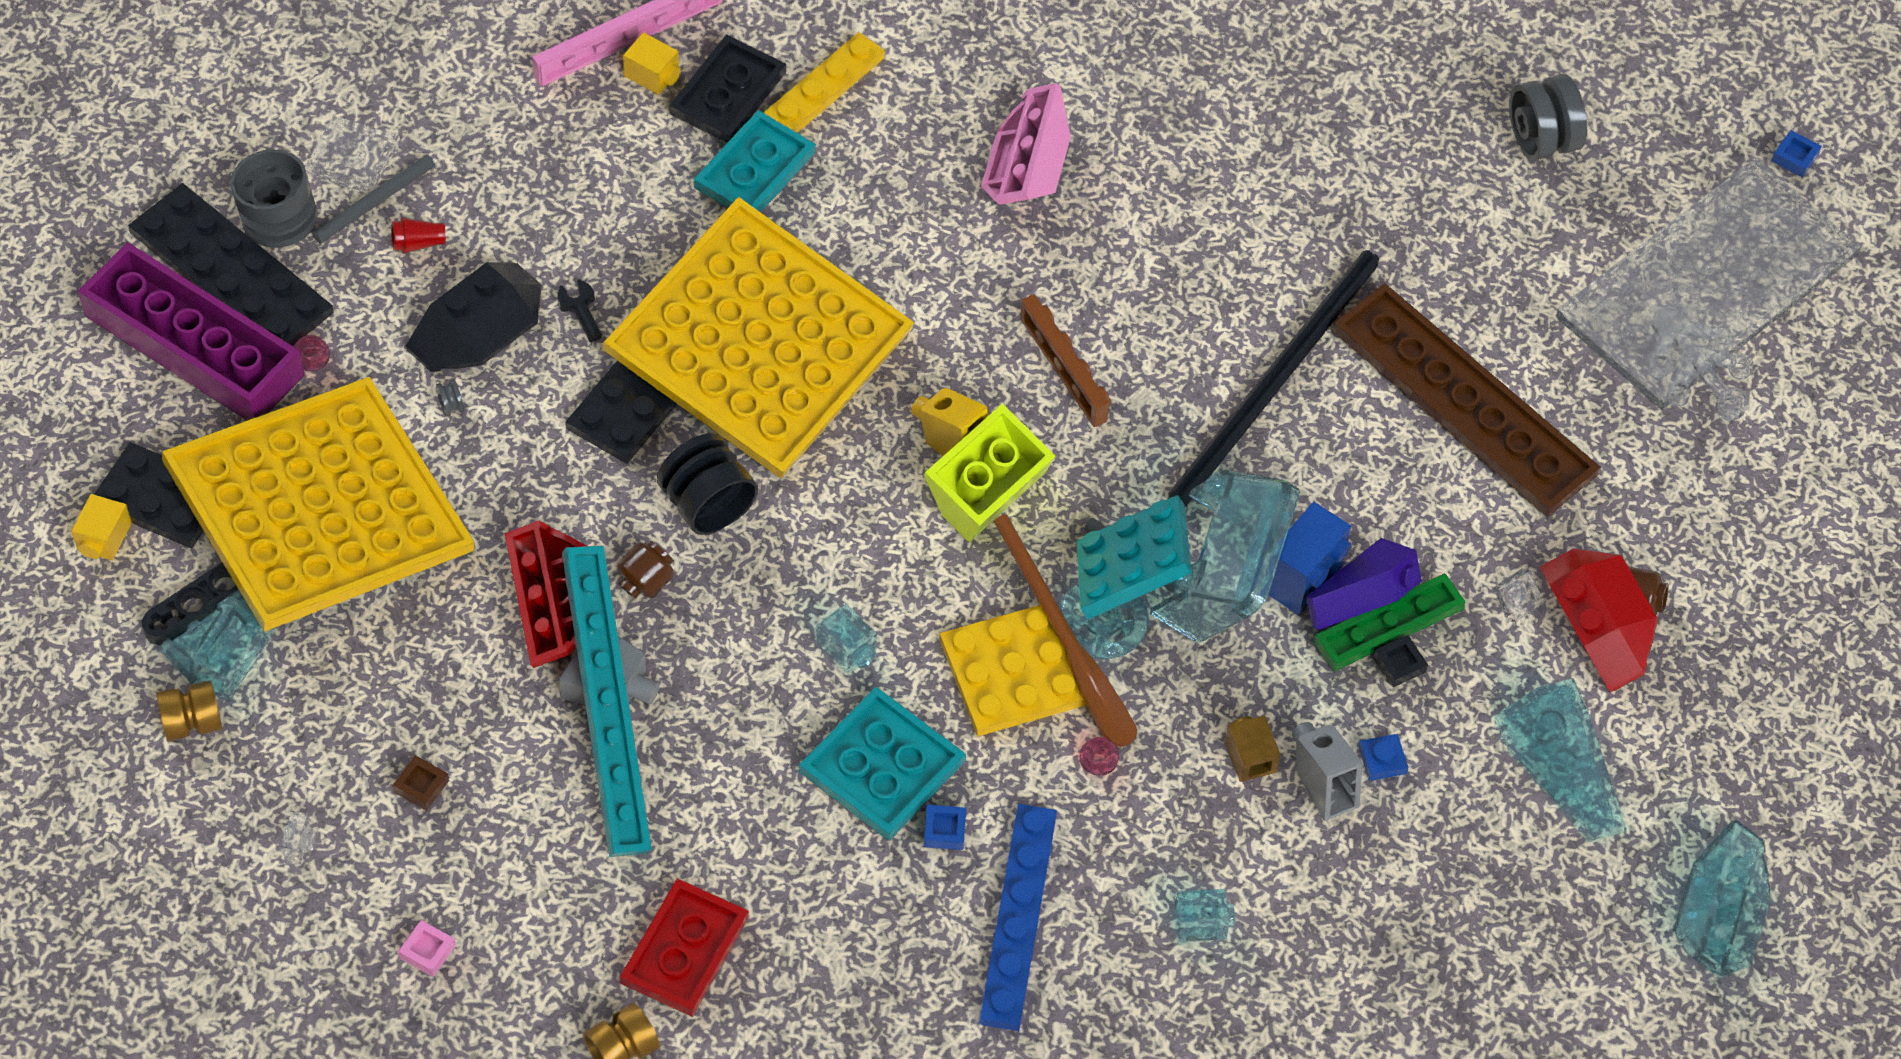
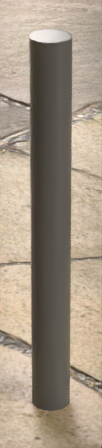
[312,154,435,244]

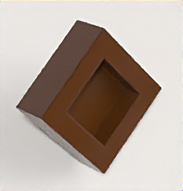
[392,755,449,811]

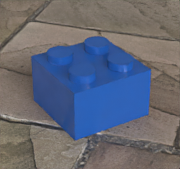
[1262,501,1351,615]

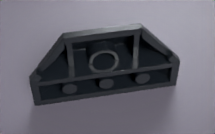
[405,262,542,372]

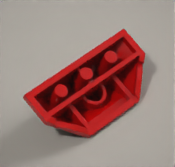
[504,520,587,668]
[1540,548,1658,692]

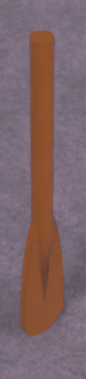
[994,514,1137,747]

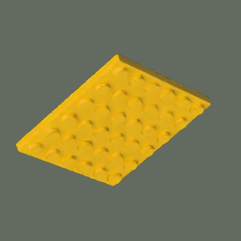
[602,197,914,479]
[162,377,475,632]

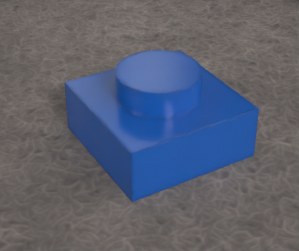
[1771,130,1822,178]
[1358,734,1409,781]
[924,805,966,850]

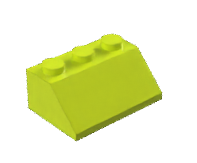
[924,403,1056,543]

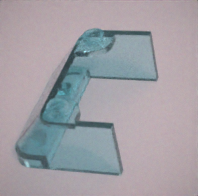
[1150,469,1300,643]

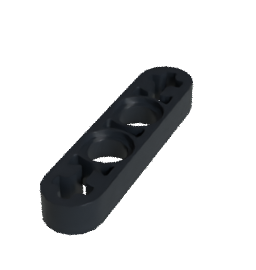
[142,562,242,645]

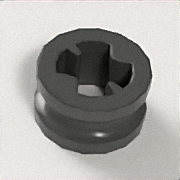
[436,379,464,417]

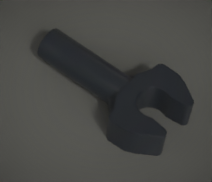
[557,279,602,342]

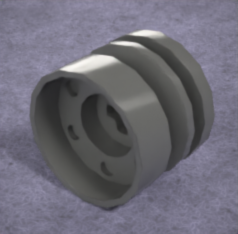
[230,149,318,248]

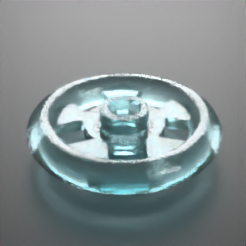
[1059,583,1149,659]

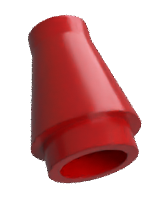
[391,217,446,254]

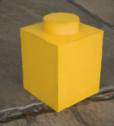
[623,32,681,95]
[71,494,132,561]

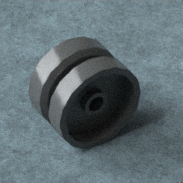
[1509,74,1587,161]

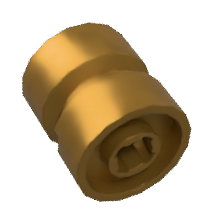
[156,680,223,742]
[583,1002,660,1059]

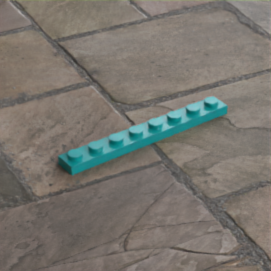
[562,545,652,857]

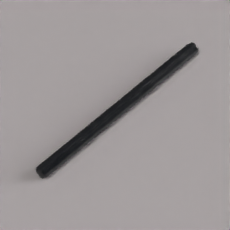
[1168,250,1379,507]

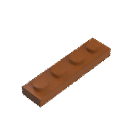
[1020,294,1111,428]

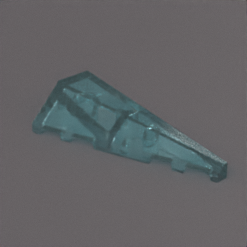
[161,590,277,702]

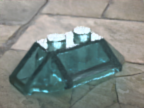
[1673,820,1771,978]

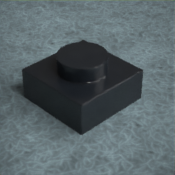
[1373,635,1428,687]

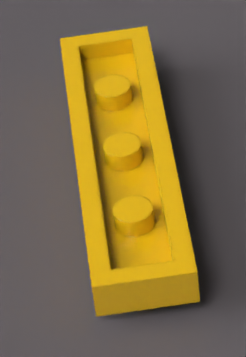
[764,32,885,133]

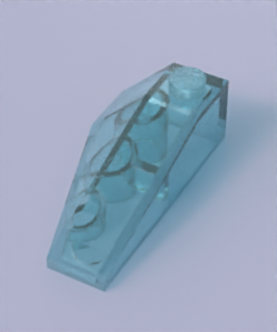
[1494,678,1627,842]

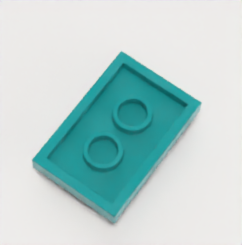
[694,110,816,212]

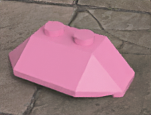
[981,83,1071,205]

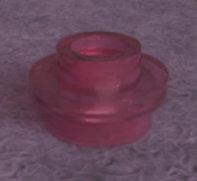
[294,335,330,371]
[1079,737,1119,776]

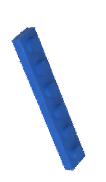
[979,804,1057,1031]

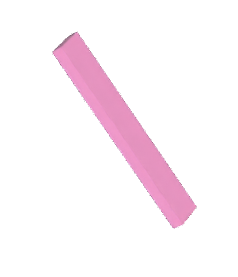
[532,0,723,86]

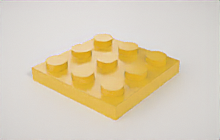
[939,605,1086,737]

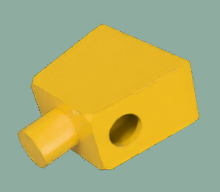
[911,388,989,456]

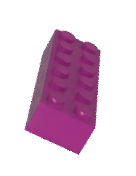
[78,242,304,421]

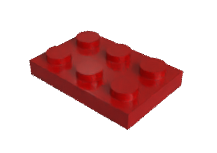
[620,878,749,1017]

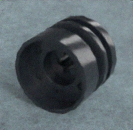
[657,433,758,535]

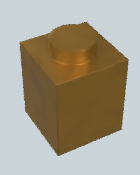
[1225,715,1281,782]

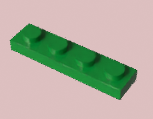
[1314,573,1466,672]

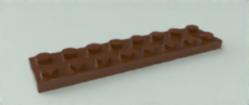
[1332,283,1601,517]

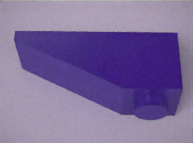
[1307,538,1422,630]

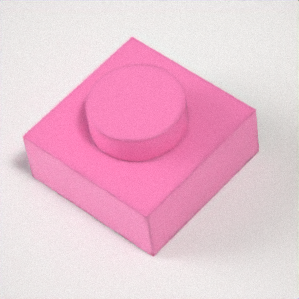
[398,920,456,977]

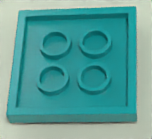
[1076,495,1192,619]
[799,687,966,841]

